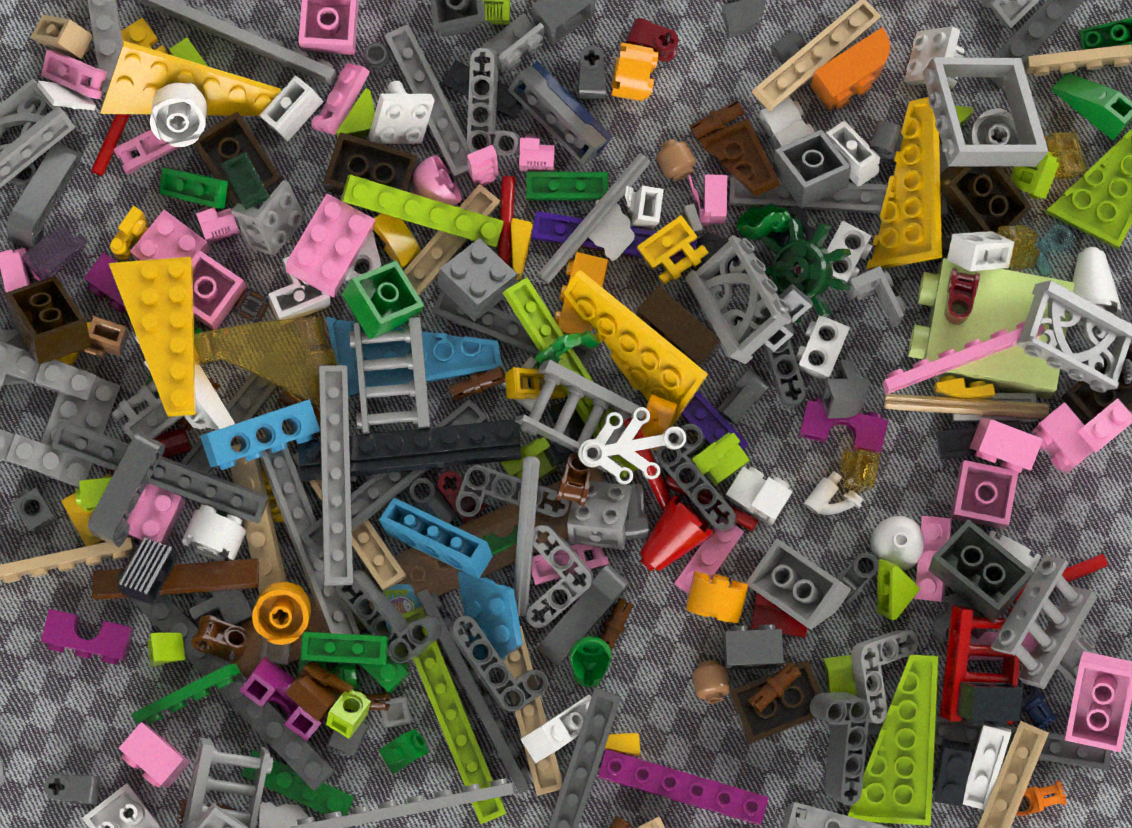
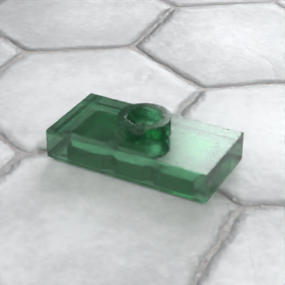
[221,152,270,210]

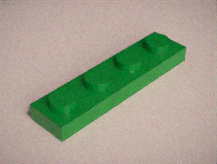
[132,663,241,725]
[241,750,355,816]

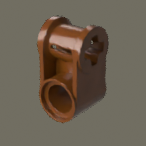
[556,453,592,507]
[191,615,249,662]

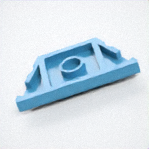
[457,571,523,661]

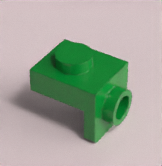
[378,729,429,774]

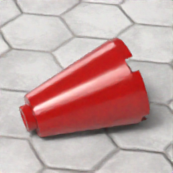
[639,494,715,571]

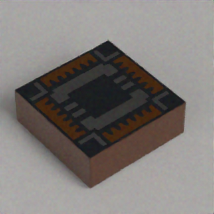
[233,288,270,325]

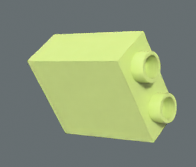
[908,258,1075,399]

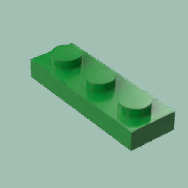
[159,167,228,208]
[526,172,608,201]
[301,632,388,665]

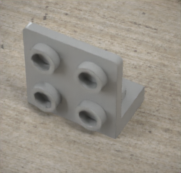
[482,14,544,73]
[231,181,305,256]
[845,266,905,328]
[567,480,632,550]

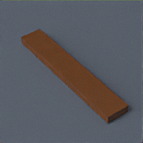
[92,558,259,600]

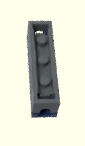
[507,61,613,165]

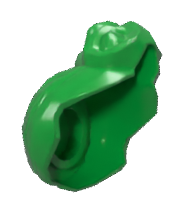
[736,203,792,240]
[570,636,612,688]

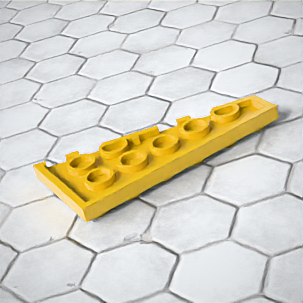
[100,41,281,116]
[866,97,942,270]
[109,257,196,417]
[564,270,708,427]

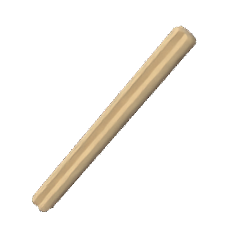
[884,394,1049,419]

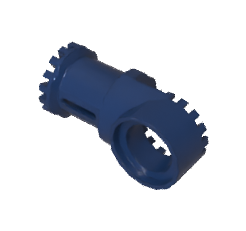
[1018,678,1059,729]

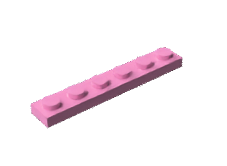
[882,321,1045,395]

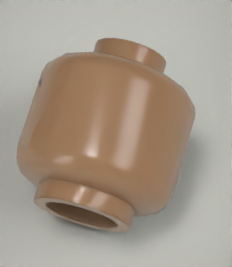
[656,139,696,181]
[692,660,731,704]

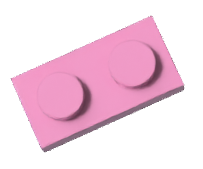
[1078,398,1132,453]

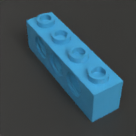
[200,399,320,470]
[379,498,493,579]

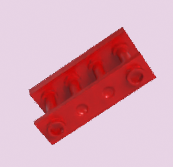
[940,605,1022,724]

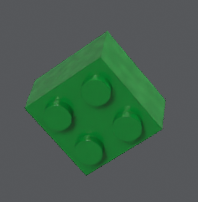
[342,260,424,339]

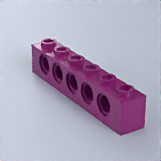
[598,749,769,826]

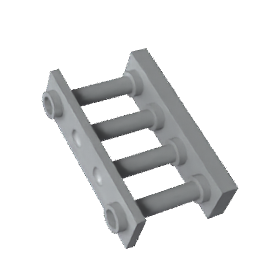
[349,317,430,434]
[515,360,644,472]
[991,555,1097,689]
[182,738,273,828]

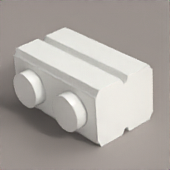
[259,75,324,142]
[826,121,880,187]

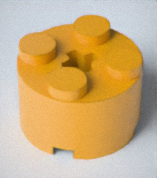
[611,42,658,102]
[686,571,749,623]
[252,582,311,645]

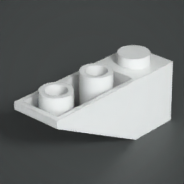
[521,694,591,763]

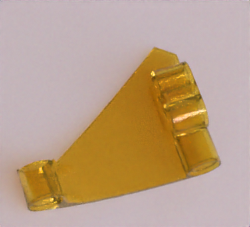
[194,317,337,408]

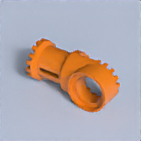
[1016,780,1067,816]

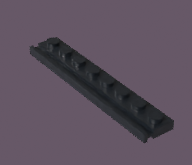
[298,419,522,482]

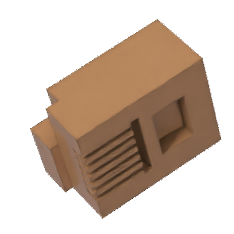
[84,316,128,358]

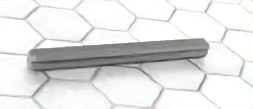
[538,154,650,284]
[513,457,540,616]

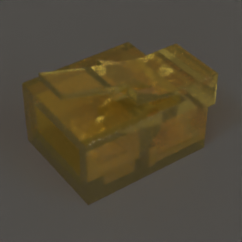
[1044,132,1087,180]
[997,225,1041,271]
[839,449,881,492]

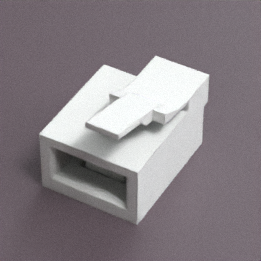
[625,185,664,230]

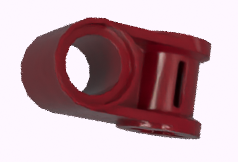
[625,18,679,62]
[944,268,980,325]
[438,471,486,524]

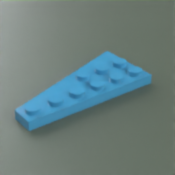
[326,317,503,397]

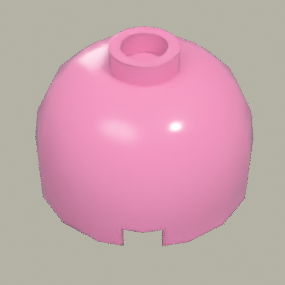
[411,155,462,206]

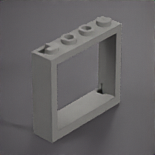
[922,57,1048,166]
[782,802,891,828]

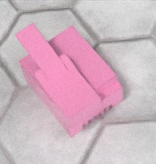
[519,134,555,172]
[688,175,727,227]
[196,206,241,244]
[0,247,42,292]

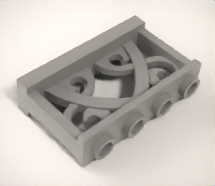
[0,79,75,188]
[685,235,792,364]
[1016,280,1132,392]

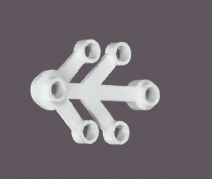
[578,407,686,484]

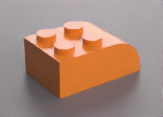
[811,27,890,112]

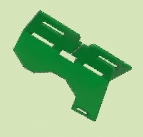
[482,525,518,557]

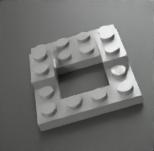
[0,341,120,488]

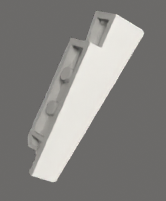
[135,336,234,430]

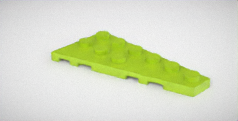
[1045,129,1132,250]
[848,654,938,826]

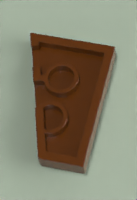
[698,118,780,196]

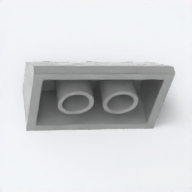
[746,538,851,629]

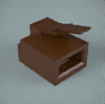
[286,661,354,722]

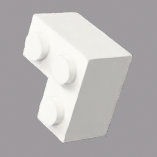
[268,256,330,326]
[725,467,793,527]

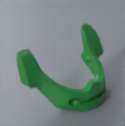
[534,330,600,369]

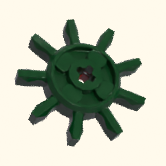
[761,218,851,322]

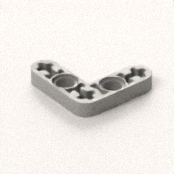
[526,524,594,628]
[851,630,918,724]

